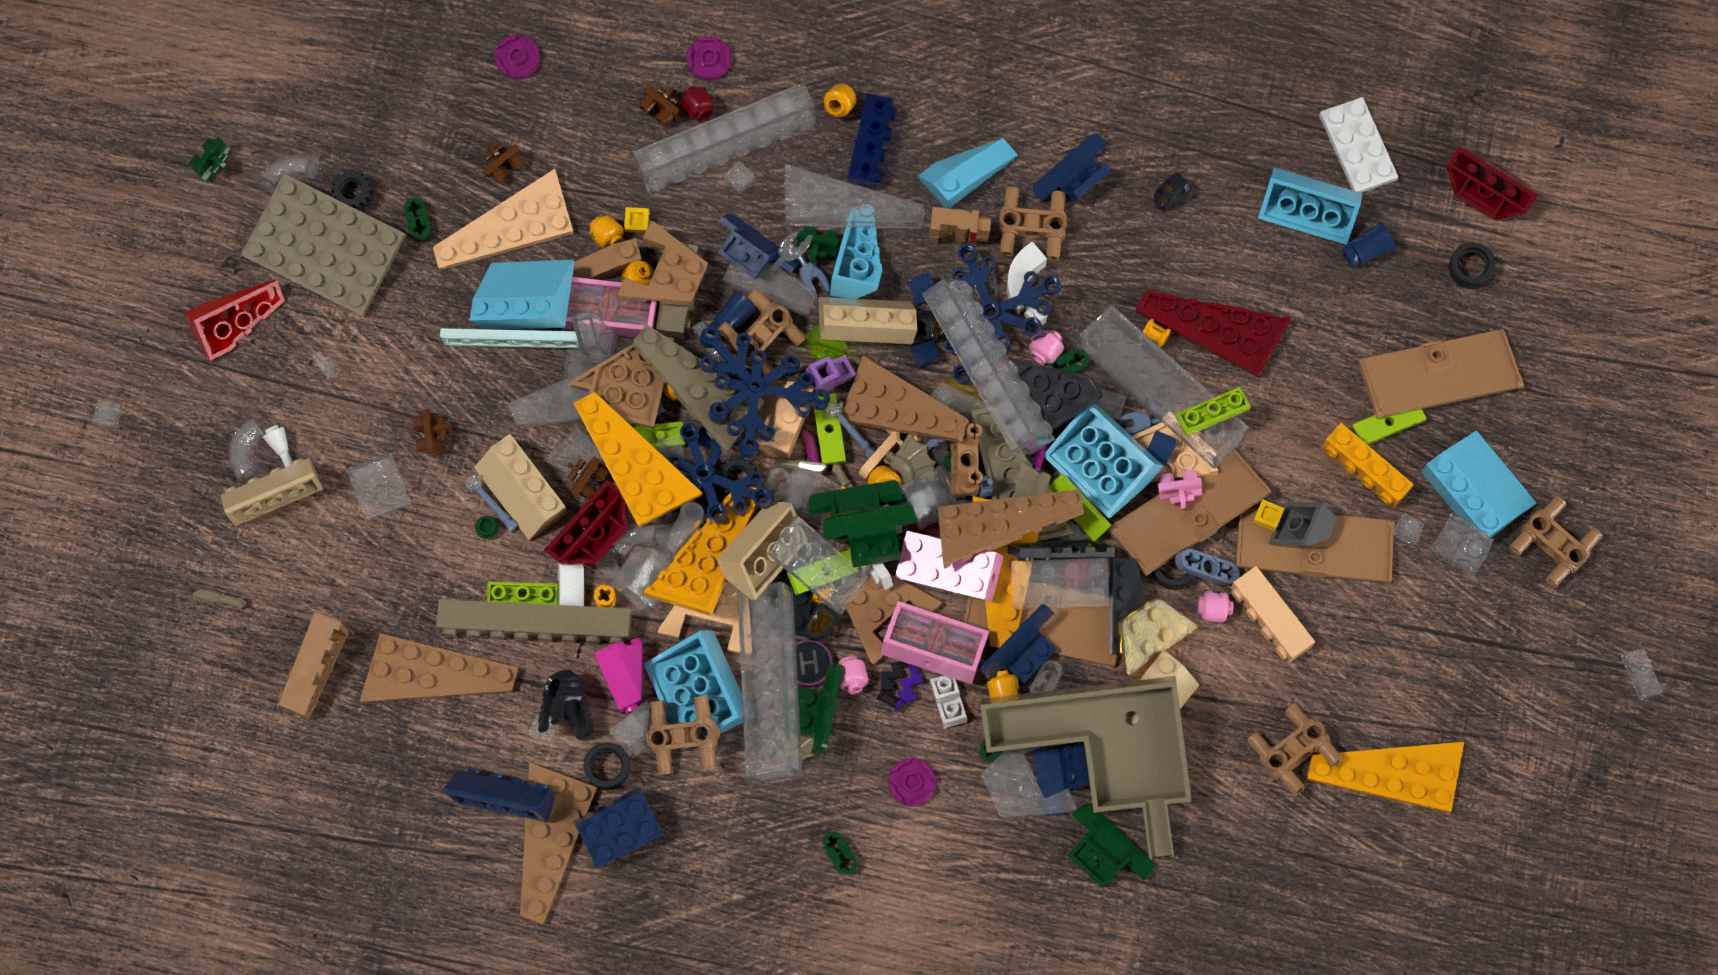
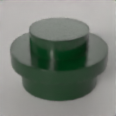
[475,516,499,539]

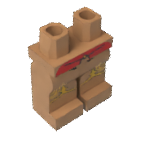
[928,207,991,246]

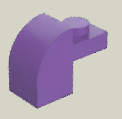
[806,355,856,392]

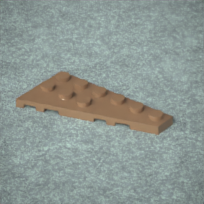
[938,489,1084,569]
[359,633,519,704]
[520,762,598,926]

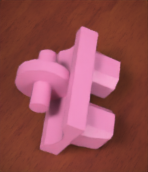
[1158,470,1202,509]

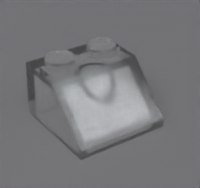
[347,453,411,521]
[783,466,840,529]

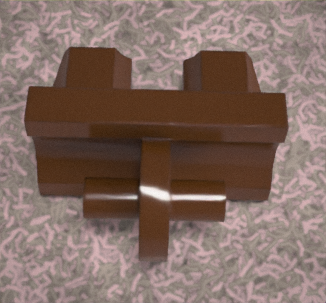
[639,85,681,127]
[481,143,524,184]
[413,409,452,455]
[567,456,609,499]

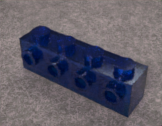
[847,93,897,191]

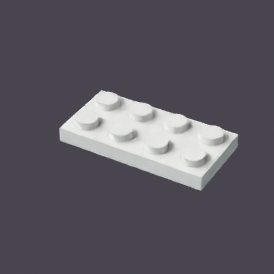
[1319,97,1398,193]

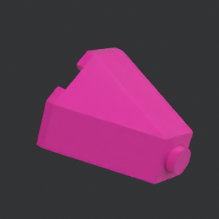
[594,638,643,715]

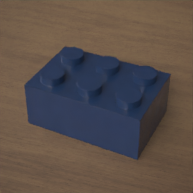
[574,787,663,868]

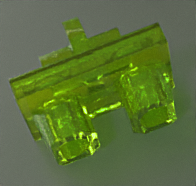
[805,324,847,361]

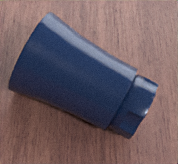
[1341,222,1396,268]
[707,290,759,343]

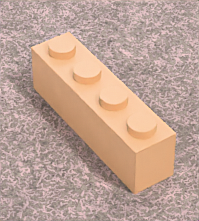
[1231,566,1315,663]

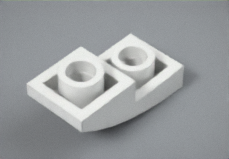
[558,563,584,606]
[930,675,967,728]

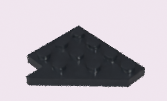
[992,357,1104,448]

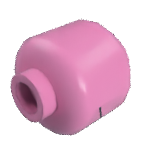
[1029,330,1064,365]
[1198,591,1233,623]
[839,656,869,694]

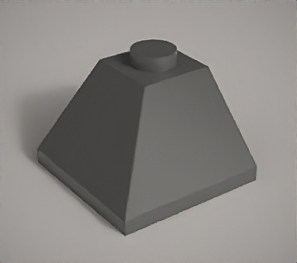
[1269,502,1338,546]

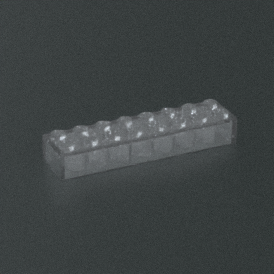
[633,83,815,192]
[922,278,1055,455]
[1078,305,1249,469]
[737,582,802,783]

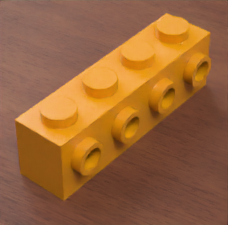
[1322,423,1414,508]

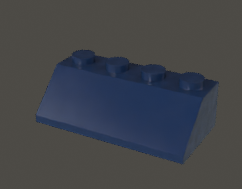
[443,768,555,823]

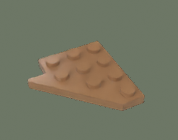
[570,336,674,429]

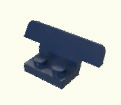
[1033,134,1112,202]
[717,214,799,280]
[981,604,1057,684]
[1033,741,1089,816]

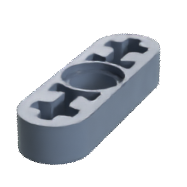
[1175,549,1240,585]

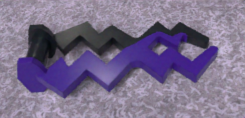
[876,661,923,712]

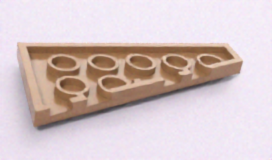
[841,356,969,443]

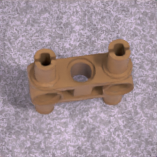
[998,187,1067,261]
[717,288,807,376]
[947,423,983,500]
[1509,496,1603,588]
[646,695,720,775]
[1247,704,1343,796]

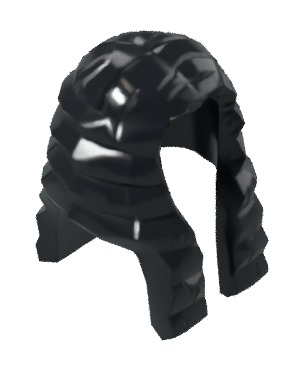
[538,670,594,740]

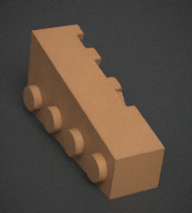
[278,612,349,720]

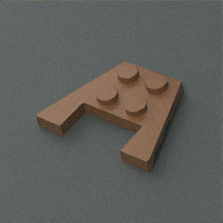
[617,221,708,306]
[842,573,942,666]

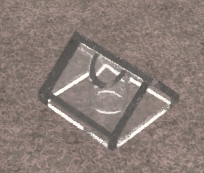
[611,546,671,609]

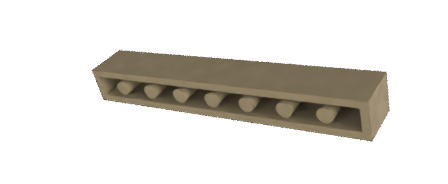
[436,599,632,644]

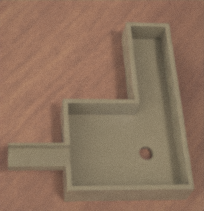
[980,676,1192,859]

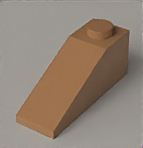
[573,238,642,280]

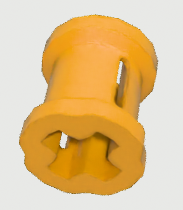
[1141,319,1171,348]
[594,585,617,608]

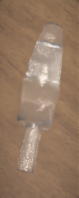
[771,231,812,271]

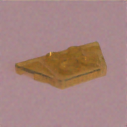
[1118,598,1198,676]

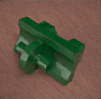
[189,137,232,183]
[795,225,839,263]

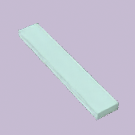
[440,329,583,349]

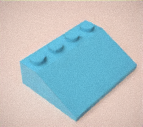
[470,260,575,330]
[1044,404,1163,518]
[1422,430,1537,545]
[644,631,752,750]

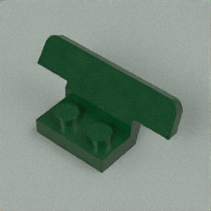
[809,480,903,543]
[823,503,918,568]
[789,663,842,755]
[1067,803,1154,889]

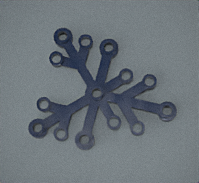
[939,243,1062,385]
[700,327,830,459]
[661,423,772,524]

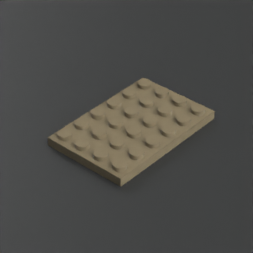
[241,173,406,317]

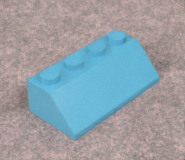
[1258,167,1362,245]

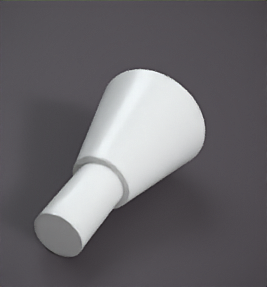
[263,425,293,468]

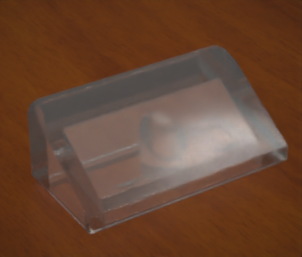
[1621,648,1663,701]

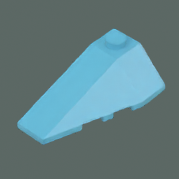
[918,138,1018,209]
[830,209,882,299]

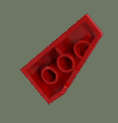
[184,279,285,361]

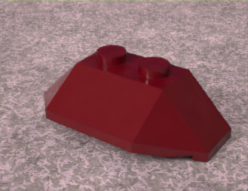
[1446,146,1538,220]
[544,480,629,565]

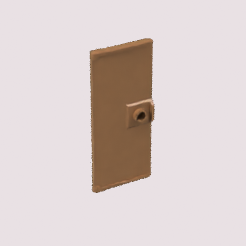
[1358,329,1524,419]
[1107,447,1271,576]
[1236,507,1395,583]
[963,581,1117,667]

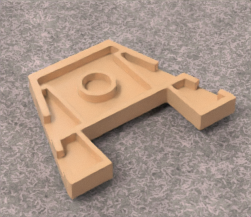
[658,580,749,657]

